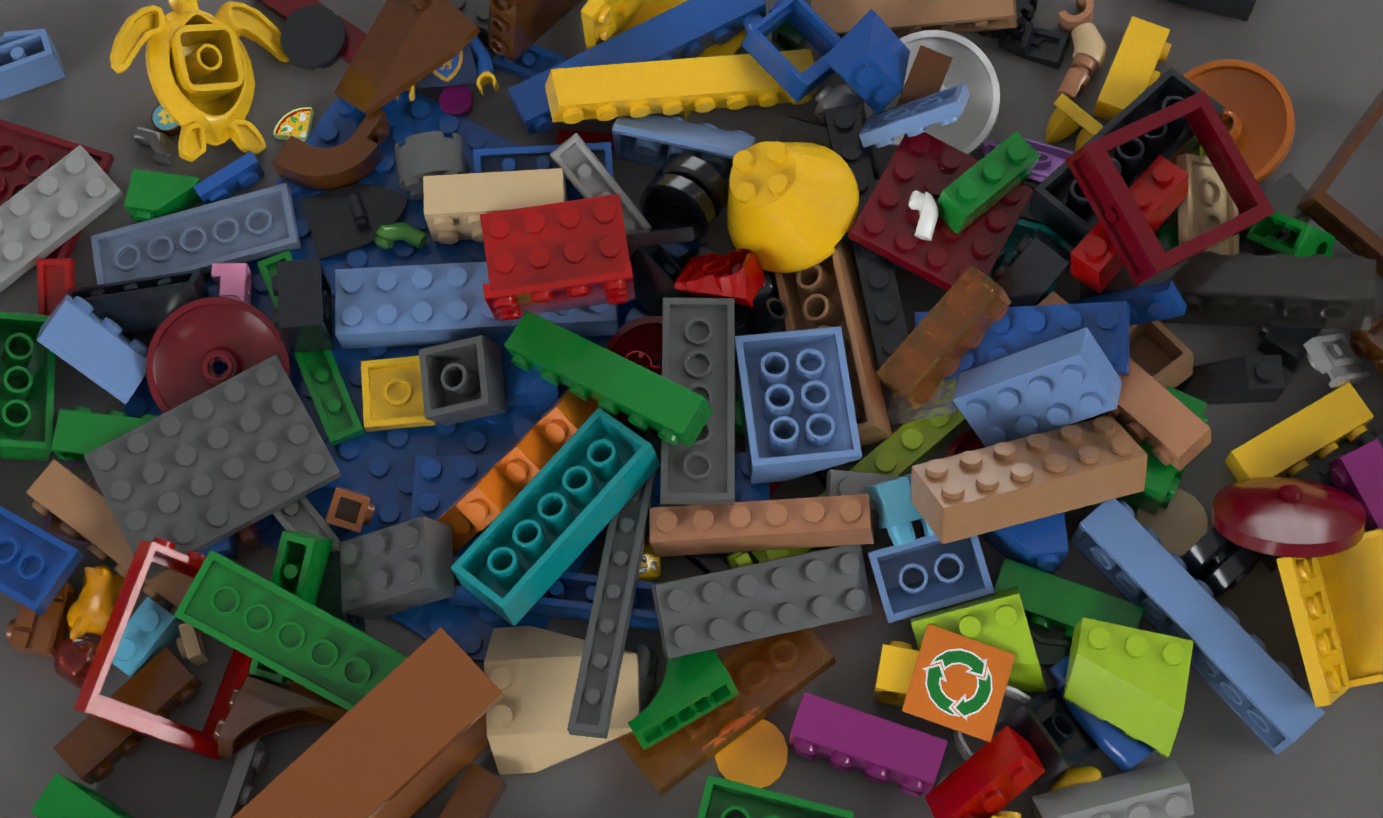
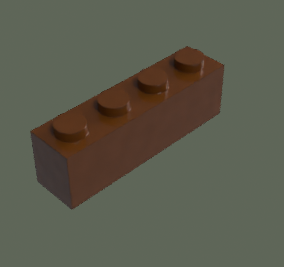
[53,647,202,785]

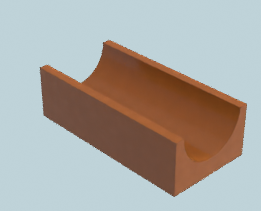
[232,627,504,818]

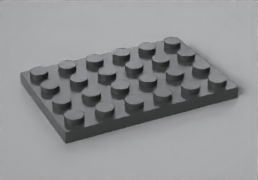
[84,355,342,580]

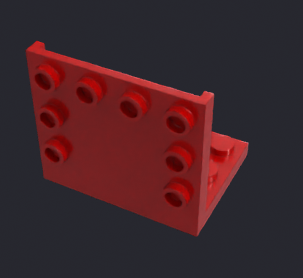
[480,194,635,321]

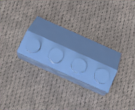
[612,114,756,184]

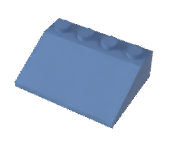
[735,326,862,484]

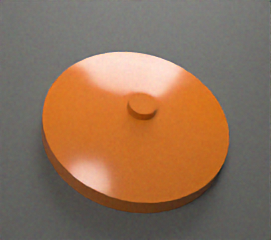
[1183,59,1295,184]

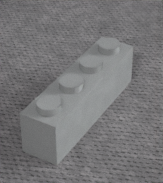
[1031,760,1194,818]

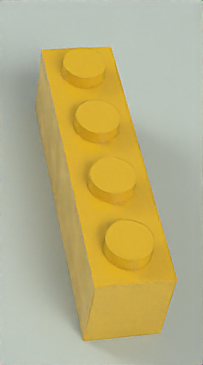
[1224,382,1374,481]

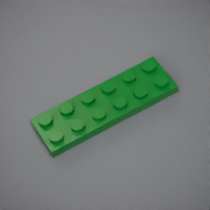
[174,550,408,711]

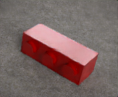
[925,725,1046,818]

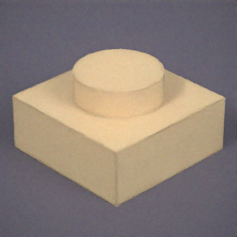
[176,623,210,666]

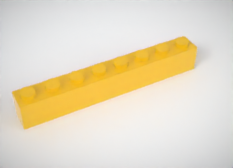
[545,49,819,124]

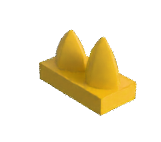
[1045,93,1104,152]

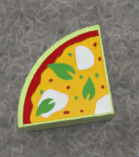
[273,107,314,142]

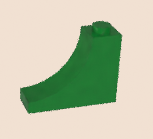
[628,649,739,750]

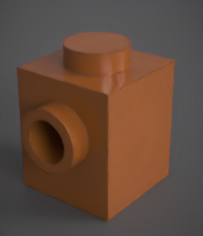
[325,485,375,533]

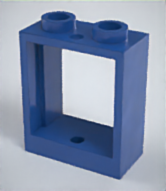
[742,0,841,103]

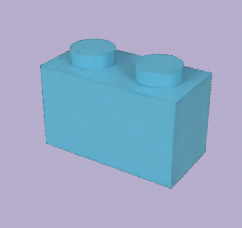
[112,597,183,677]

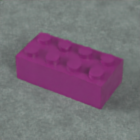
[789,692,948,797]

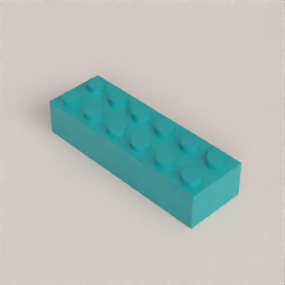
[450,407,661,627]

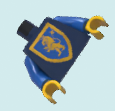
[396,36,500,102]

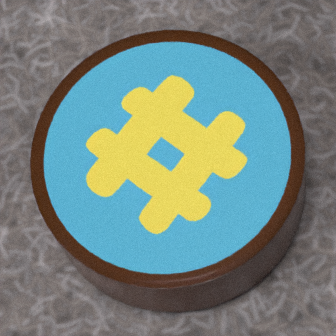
[151,104,182,136]

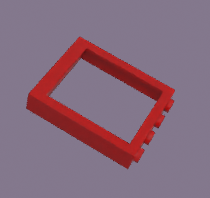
[74,537,252,760]

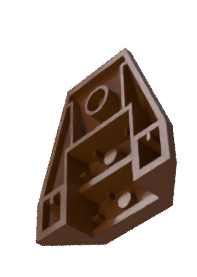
[334,0,481,116]

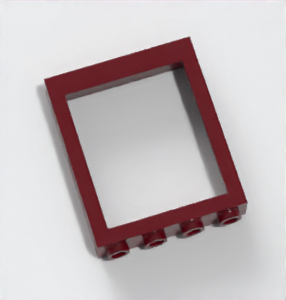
[1065,90,1275,286]

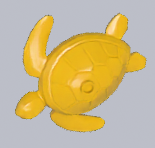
[110,0,290,162]

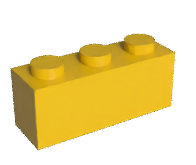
[1093,16,1172,121]

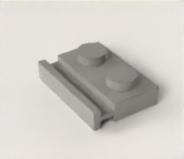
[1303,333,1371,388]

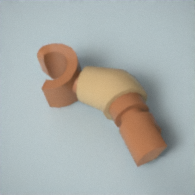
[1056,0,1107,98]

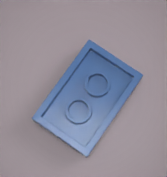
[859,83,970,148]

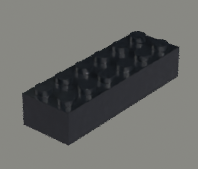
[1029,67,1225,248]

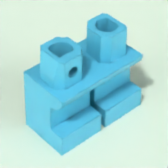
[866,474,935,546]

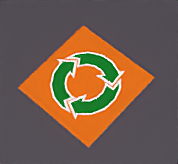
[902,624,1015,743]

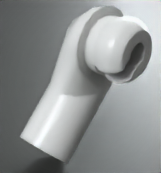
[908,190,939,241]

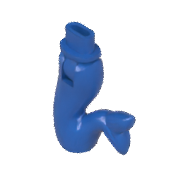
[1048,654,1155,773]

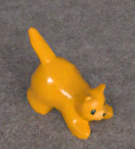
[67,564,125,640]

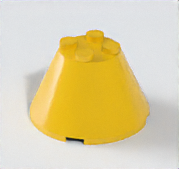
[727,141,859,273]

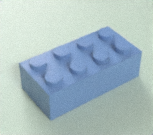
[952,327,1122,447]

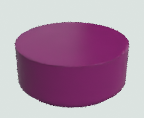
[439,85,474,117]

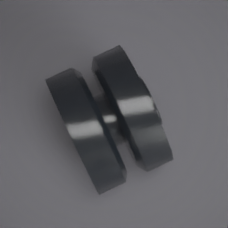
[640,154,728,244]
[1181,527,1265,600]

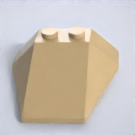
[484,626,641,775]

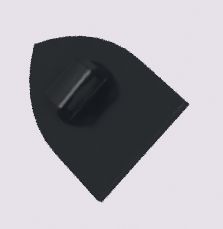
[302,184,409,260]

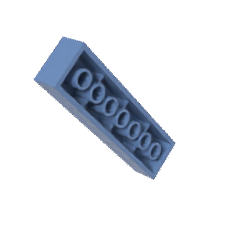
[335,261,619,349]
[1070,499,1325,755]

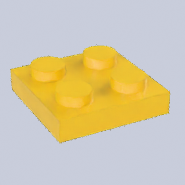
[361,356,436,432]

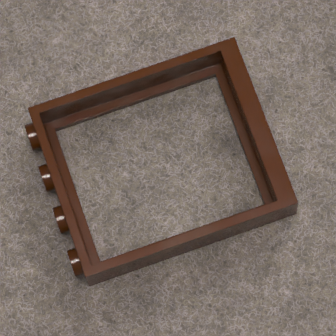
[1296,89,1383,278]

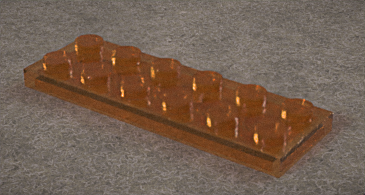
[617,628,836,796]

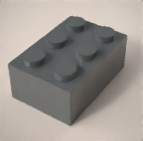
[339,516,456,620]

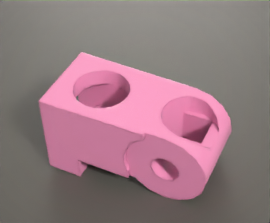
[211,263,253,305]

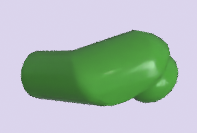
[375,222,428,249]

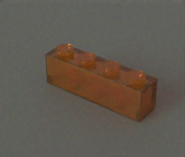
[876,265,1011,410]

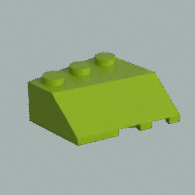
[911,586,1047,692]
[1063,617,1194,758]

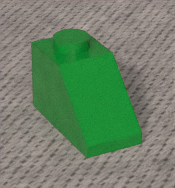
[124,169,201,223]

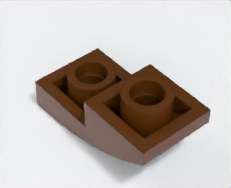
[897,45,953,106]

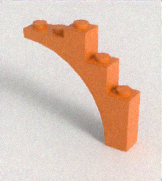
[437,388,602,554]

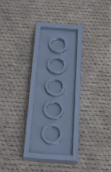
[90,183,301,285]

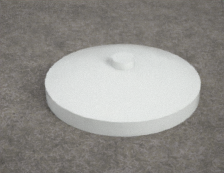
[864,30,1000,155]

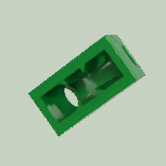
[1246,211,1335,269]

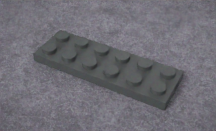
[660,298,735,505]
[651,545,873,659]

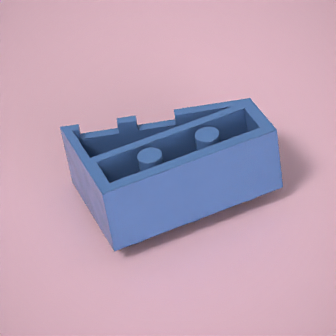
[0,29,66,100]

